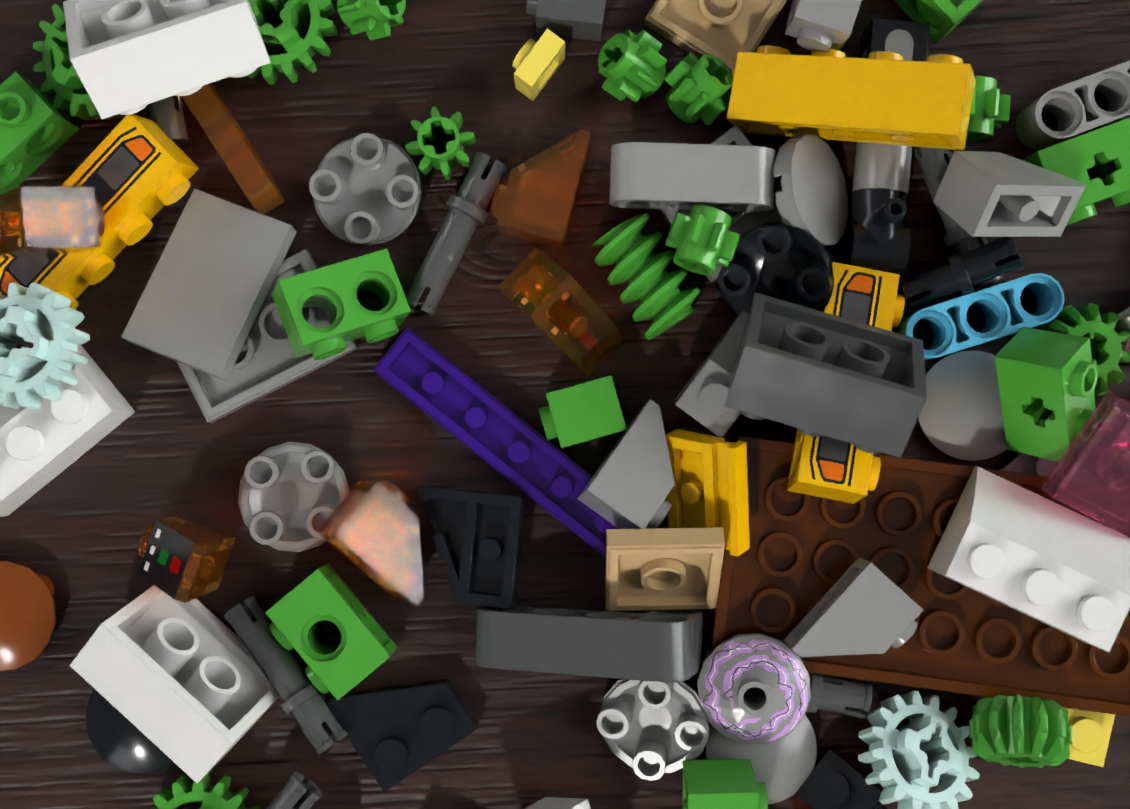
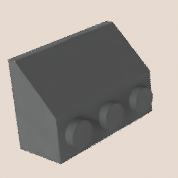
[725,293,927,458]

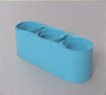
[892,273,1065,360]

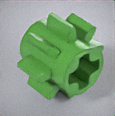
[337,0,406,41]
[598,30,667,103]
[664,53,733,125]
[966,76,1011,142]
[405,106,476,180]
[665,204,740,275]

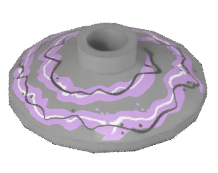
[697,633,811,745]

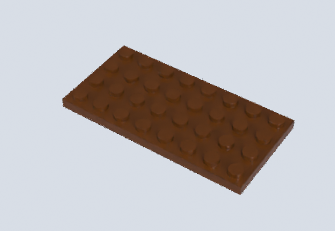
[709,436,1130,717]

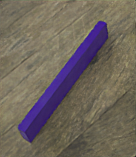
[373,327,647,558]

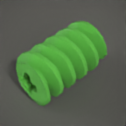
[590,213,700,341]

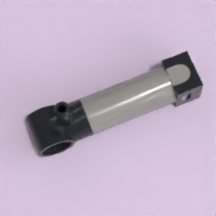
[841,18,930,279]

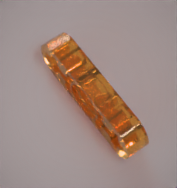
[182,83,286,215]

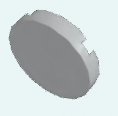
[773,135,849,247]

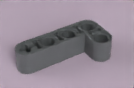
[475,606,702,682]

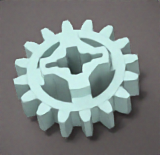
[0,282,90,410]
[858,691,980,809]

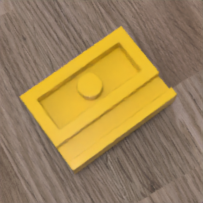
[665,429,750,557]

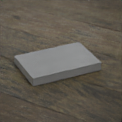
[121,188,297,381]
[177,249,358,423]

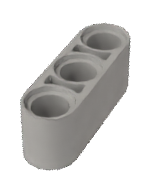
[1015,60,1130,151]
[609,142,776,213]

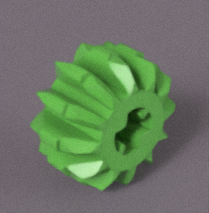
[1040,303,1130,396]
[969,694,1072,768]

